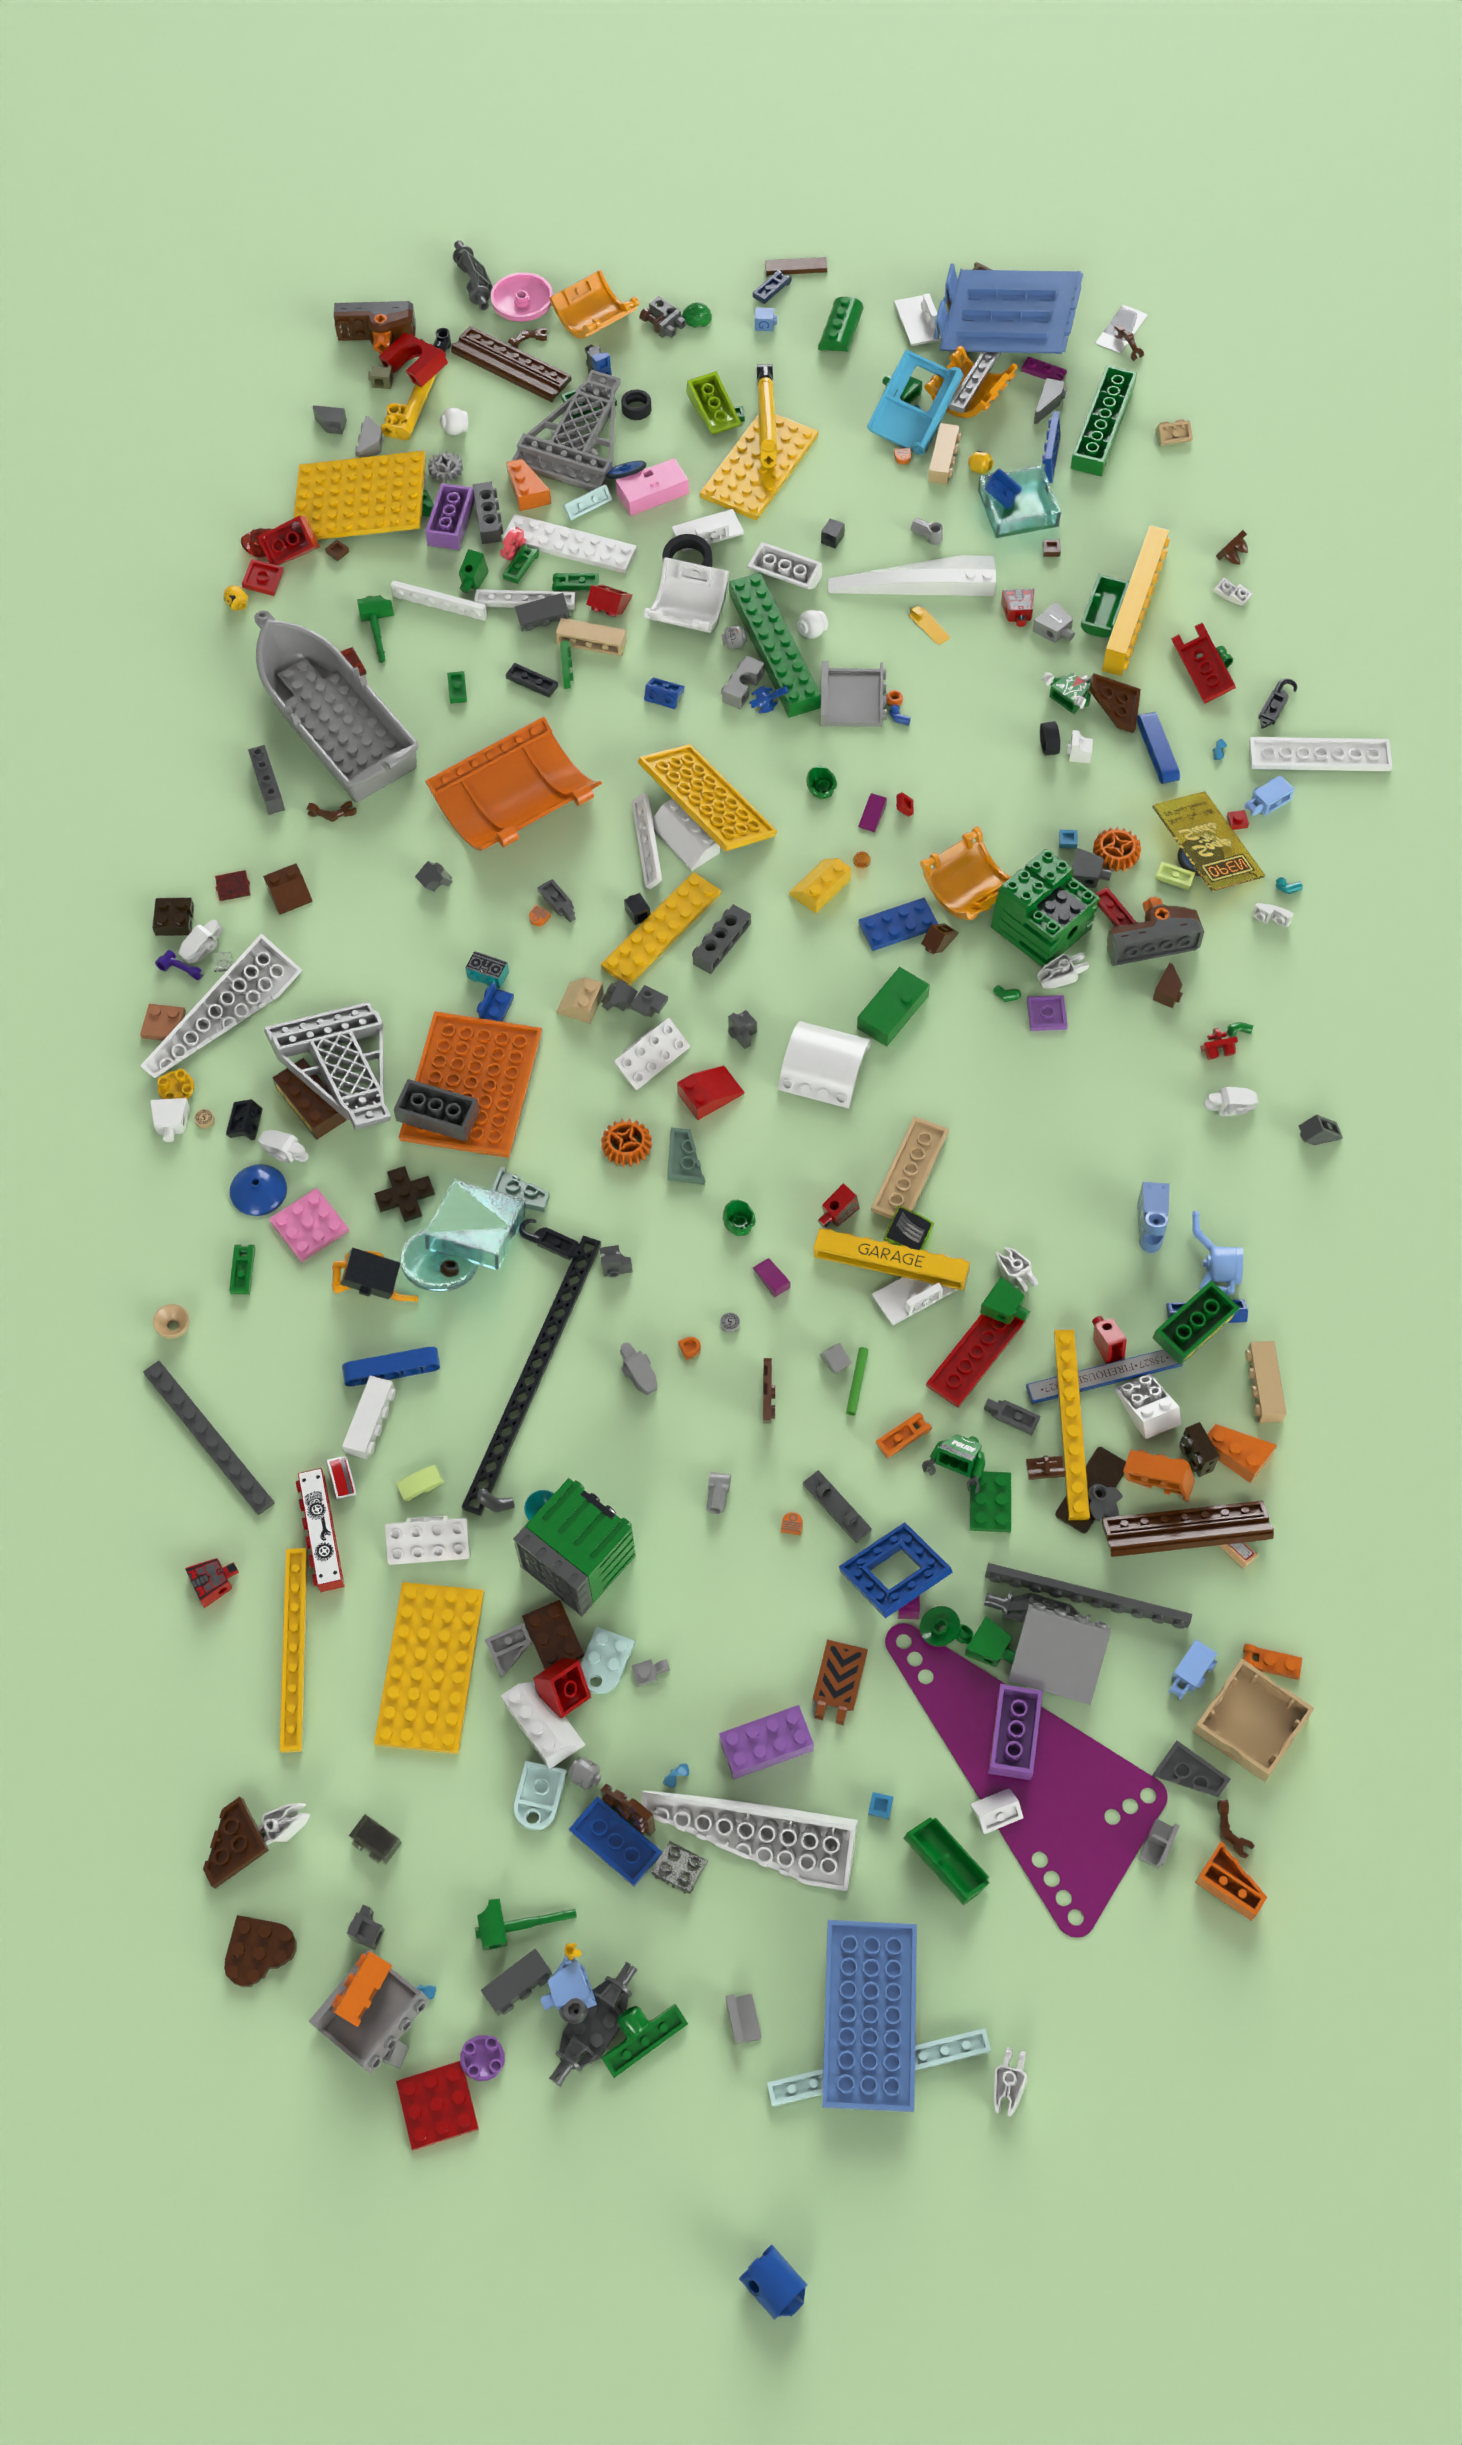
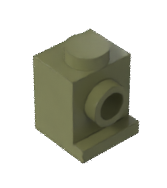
[368,365,394,389]

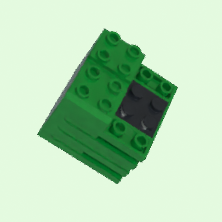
[991,849,1100,967]

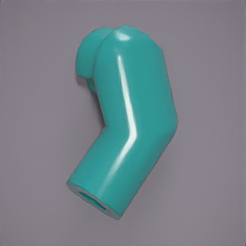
[1275,877,1303,894]

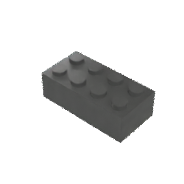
[393,1079,480,1142]

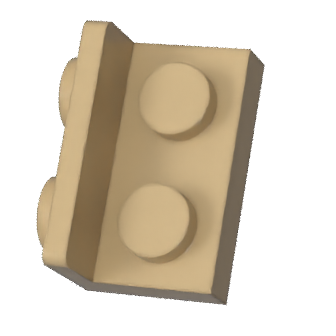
[1155,419,1193,446]

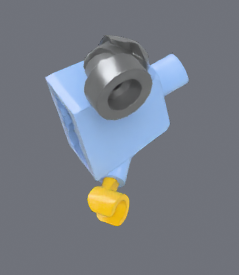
[540,1943,597,2024]

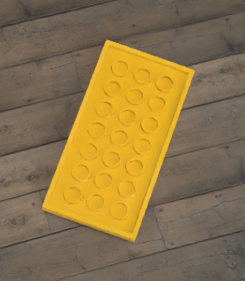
[700,414,818,521]
[638,744,777,852]
[374,1582,484,1754]

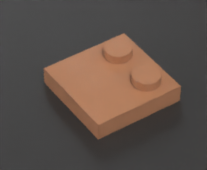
[140,1004,186,1041]

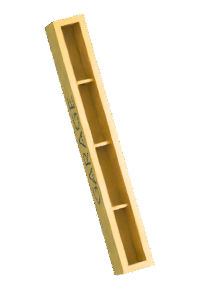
[813,1228,970,1291]

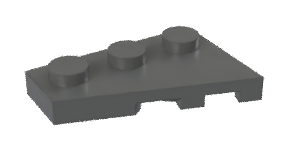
[1152,1740,1231,1797]

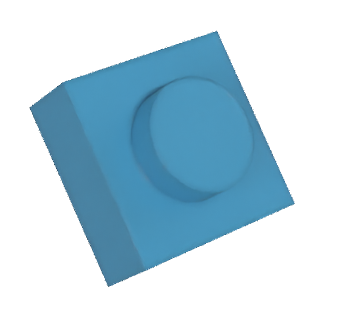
[1059,829,1078,849]
[868,1792,893,1820]

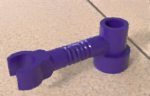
[155,950,203,980]

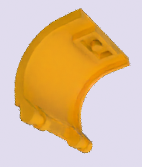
[549,270,639,339]
[924,346,1018,418]
[920,826,1011,921]

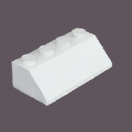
[748,542,822,589]
[652,798,720,871]
[501,1682,585,1770]

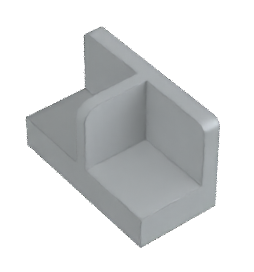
[1138,1818,1180,1869]

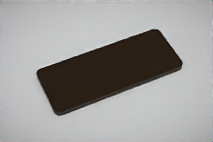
[1055,1447,1126,1534]

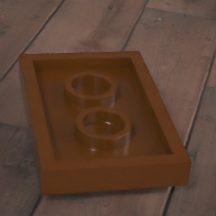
[522,1600,584,1670]

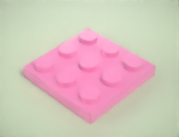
[269,1188,349,1262]

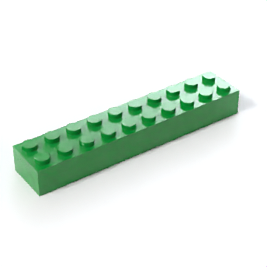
[729,572,821,718]

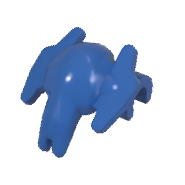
[749,686,789,714]

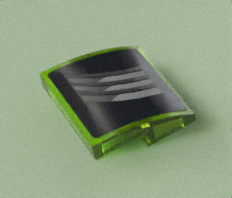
[883,1205,934,1250]

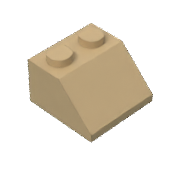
[556,978,604,1024]

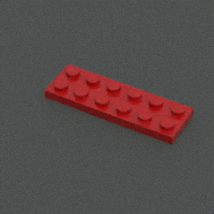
[926,1314,1026,1408]

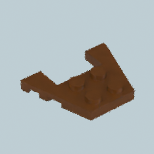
[763,1358,775,1423]

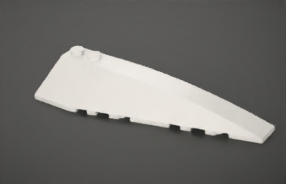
[828,555,996,596]
[140,933,303,1078]
[641,1791,858,1891]

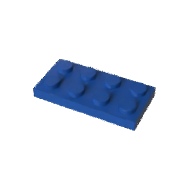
[1042,411,1061,483]
[858,897,938,951]
[569,1796,663,1887]

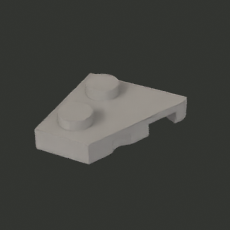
[485,1623,532,1677]

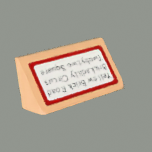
[1218,1542,1258,1569]

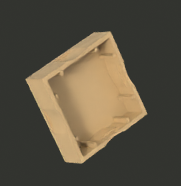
[1192,1659,1314,1782]

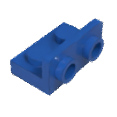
[984,468,1022,510]
[644,677,685,709]
[477,982,514,1022]

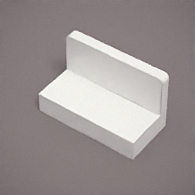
[971,1789,1023,1834]

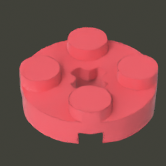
[500,527,526,561]

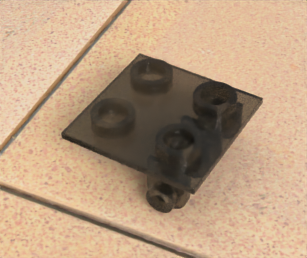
[651,1841,708,1894]

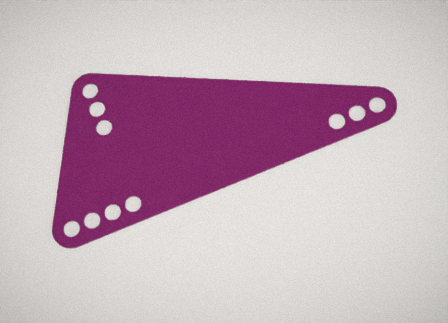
[885,1623,1168,1938]

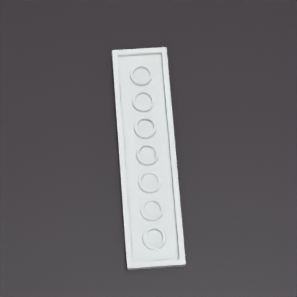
[503,514,637,574]
[1249,737,1393,771]

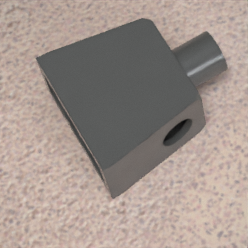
[1072,848,1112,888]

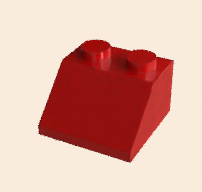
[586,584,633,617]
[533,1658,591,1718]

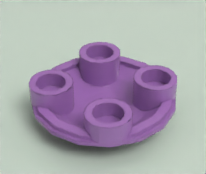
[460,2035,505,2081]

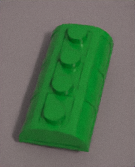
[818,297,864,352]
[1081,574,1130,638]
[903,1817,990,1905]

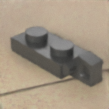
[537,879,576,922]
[984,1398,1041,1436]

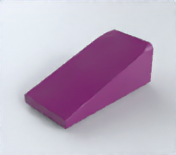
[858,793,887,832]
[753,1258,791,1298]

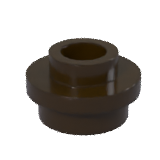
[440,1260,459,1277]

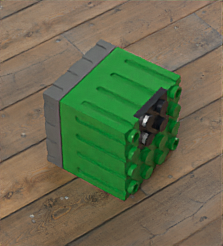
[513,1478,636,1616]

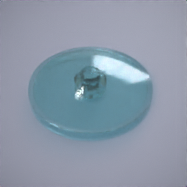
[401,1229,479,1292]

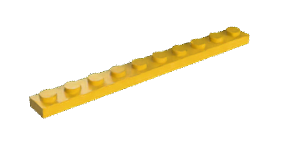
[1054,1329,1090,1520]
[280,1548,308,1753]

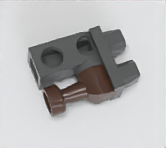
[639,296,686,338]

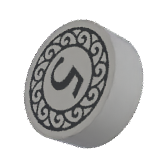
[720,1312,740,1333]

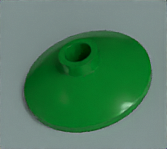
[920,1606,961,1647]

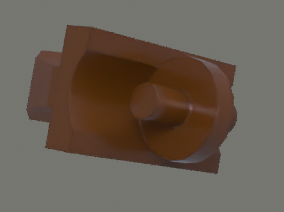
[1026,1455,1065,1480]

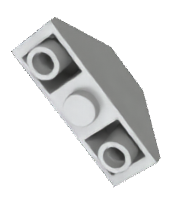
[355,416,384,458]

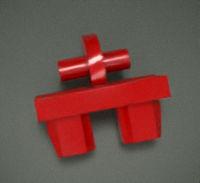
[1200,1028,1238,1060]

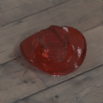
[241,528,272,557]

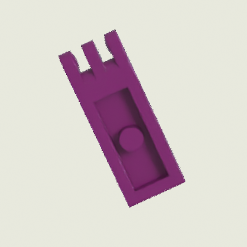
[1021,356,1067,381]

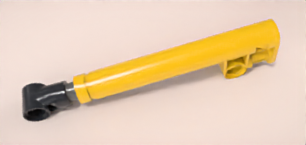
[380,328,451,440]
[757,364,777,468]

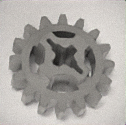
[428,451,463,483]

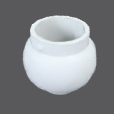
[440,407,468,436]
[797,610,828,639]

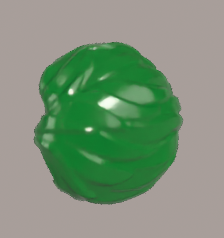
[682,302,712,328]
[806,766,837,799]
[722,1199,756,1236]

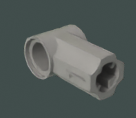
[911,518,943,545]
[706,1472,731,1514]

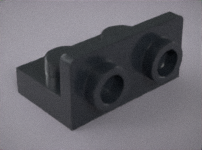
[226,1099,263,1140]

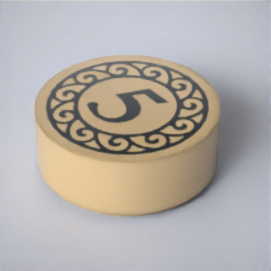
[194,1109,214,1129]

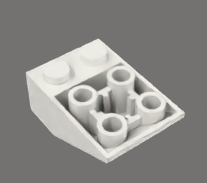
[1115,1374,1181,1439]

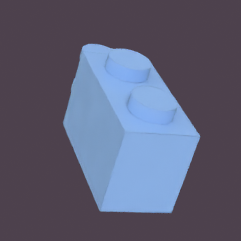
[1244,775,1294,816]
[1168,1640,1218,1700]

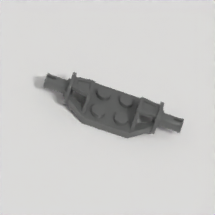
[453,240,493,310]
[984,1591,1091,1623]
[549,1962,637,2087]

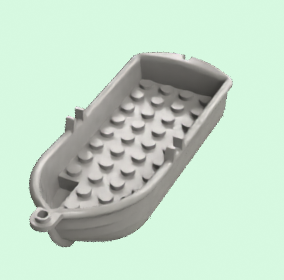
[254,611,418,802]

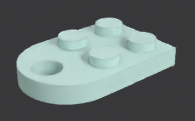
[581,1627,635,1694]
[514,1761,567,1830]

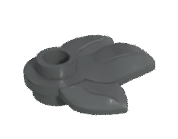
[1088,1484,1123,1521]

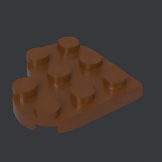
[224,1915,297,1987]

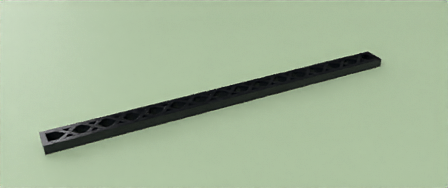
[462,1235,601,1516]

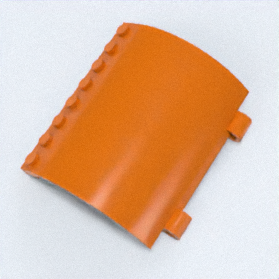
[425,717,602,851]

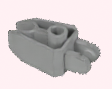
[620,1342,657,1395]

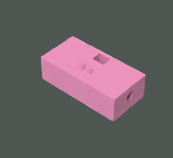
[616,458,689,516]

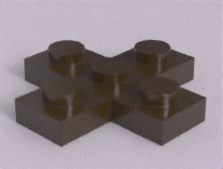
[374,1166,435,1222]

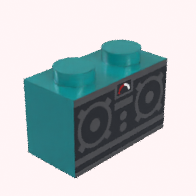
[465,951,509,989]

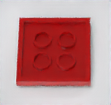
[396,2061,479,2151]

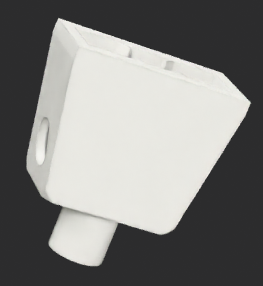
[151,1098,190,1142]

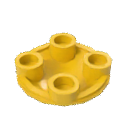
[157,1069,195,1099]

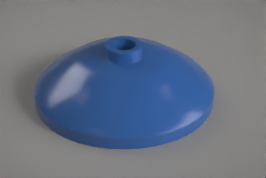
[230,1164,287,1216]

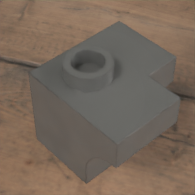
[415,861,453,892]
[601,979,638,1011]
[630,985,668,1018]
[728,1010,757,1049]
[599,1245,632,1277]
[347,1905,385,1950]

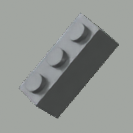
[515,593,570,631]
[481,1949,552,2016]

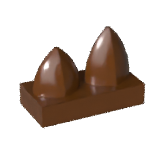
[1216,530,1248,565]

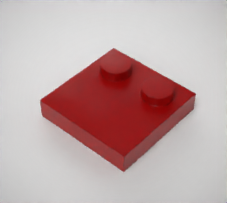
[242,559,284,596]

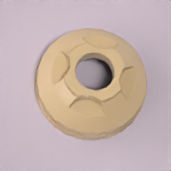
[153,1304,189,1339]

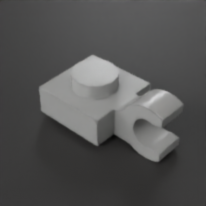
[631,1659,670,1687]

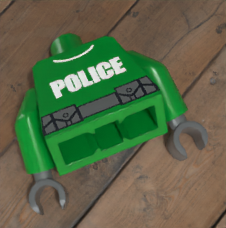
[922,1435,985,1493]

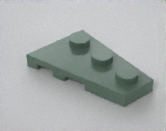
[489,1166,550,1212]

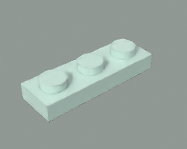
[562,484,613,521]

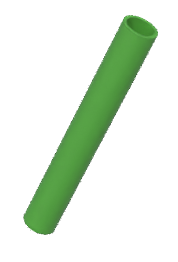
[846,1347,868,1416]

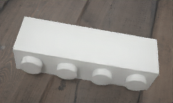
[342,1376,396,1460]

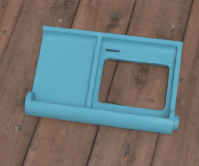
[867,349,963,455]

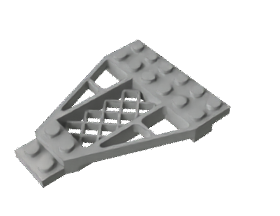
[512,370,621,491]
[264,1002,391,1130]

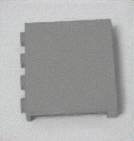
[820,661,886,727]
[1008,1603,1111,1705]
[309,1949,430,2074]

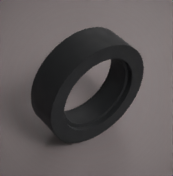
[662,534,713,567]

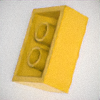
[789,858,851,913]

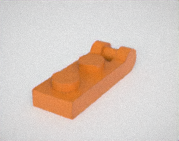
[875,1412,932,1459]
[1242,1644,1302,1680]

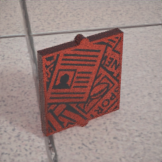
[215,870,251,901]

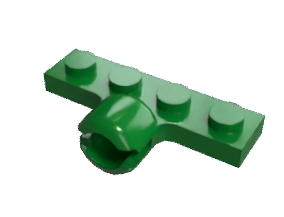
[601,2004,688,2078]

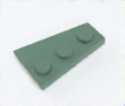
[667,1127,706,1185]

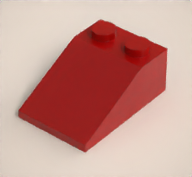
[257,515,320,566]
[677,1066,745,1120]

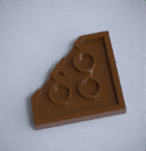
[1089,673,1141,733]
[600,1784,656,1836]
[203,1797,269,1889]

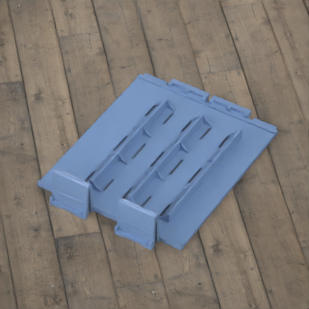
[934,264,1083,354]

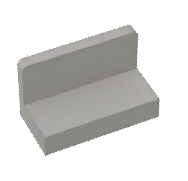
[726,1994,761,2045]

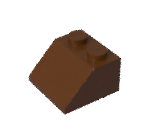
[263,863,313,915]

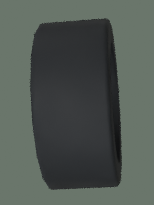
[621,389,652,420]
[1040,721,1061,756]

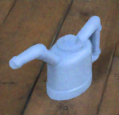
[1192,1211,1243,1295]

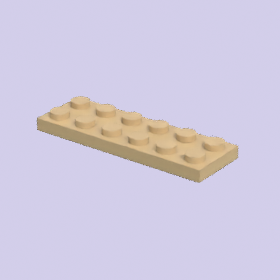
[871,1116,949,1220]

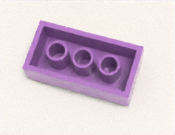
[425,483,475,550]
[988,1684,1043,1781]
[719,1705,814,1780]

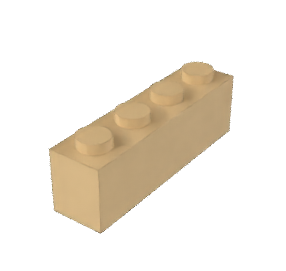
[928,423,961,485]
[556,618,627,656]
[1245,1341,1287,1423]

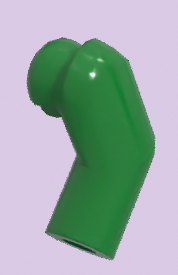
[993,985,1021,1002]
[1226,1022,1254,1037]

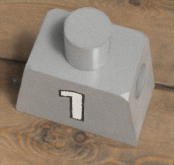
[1033,602,1075,643]

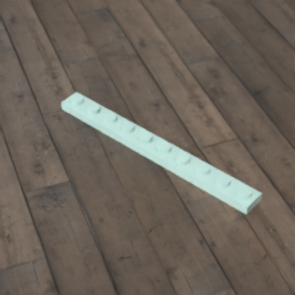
[767,2028,991,2107]

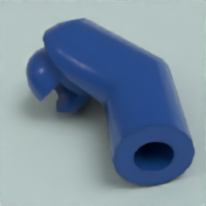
[889,705,911,725]

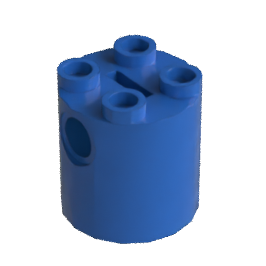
[739,2244,808,2320]

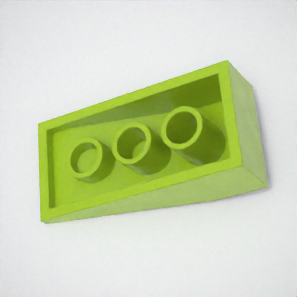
[686,371,741,435]

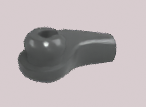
[477,1489,515,1512]

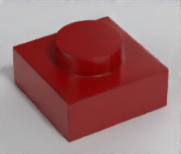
[896,792,914,817]
[1227,810,1249,830]

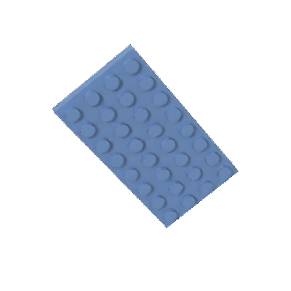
[822,1920,917,2112]

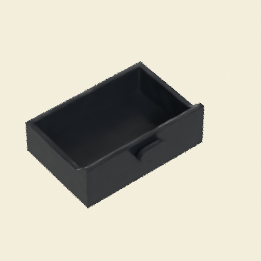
[340,1247,401,1299]

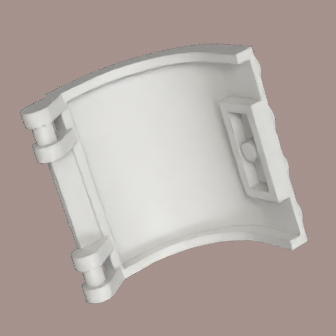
[644,557,729,633]
[777,1021,872,1108]

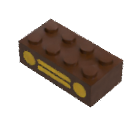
[272,1058,347,1140]

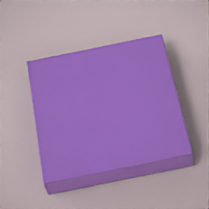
[1027,995,1068,1031]

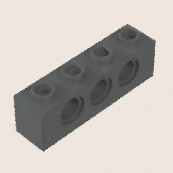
[473,481,504,544]
[248,745,285,815]
[692,904,751,974]

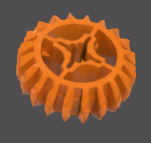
[1093,827,1141,873]
[601,1118,652,1168]

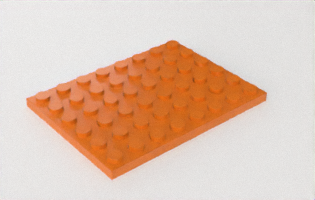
[399,1011,542,1158]

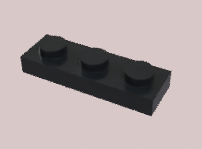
[506,663,558,698]

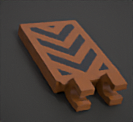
[813,1639,868,1726]

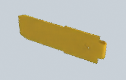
[909,606,950,645]

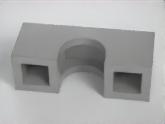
[721,656,765,709]

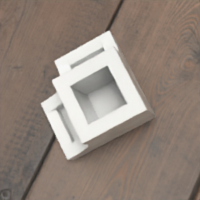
[1066,730,1093,763]

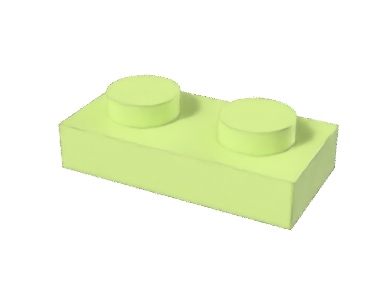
[1155,862,1195,890]

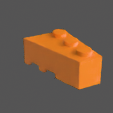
[506,459,551,511]
[1207,1424,1277,1483]
[1123,1450,1195,1502]
[1195,1841,1267,1921]
[331,1951,392,2027]

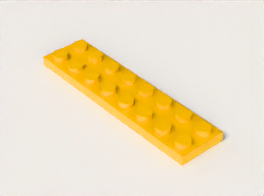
[601,872,721,986]

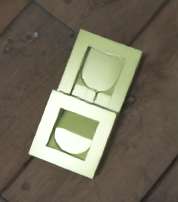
[396,1465,444,1502]

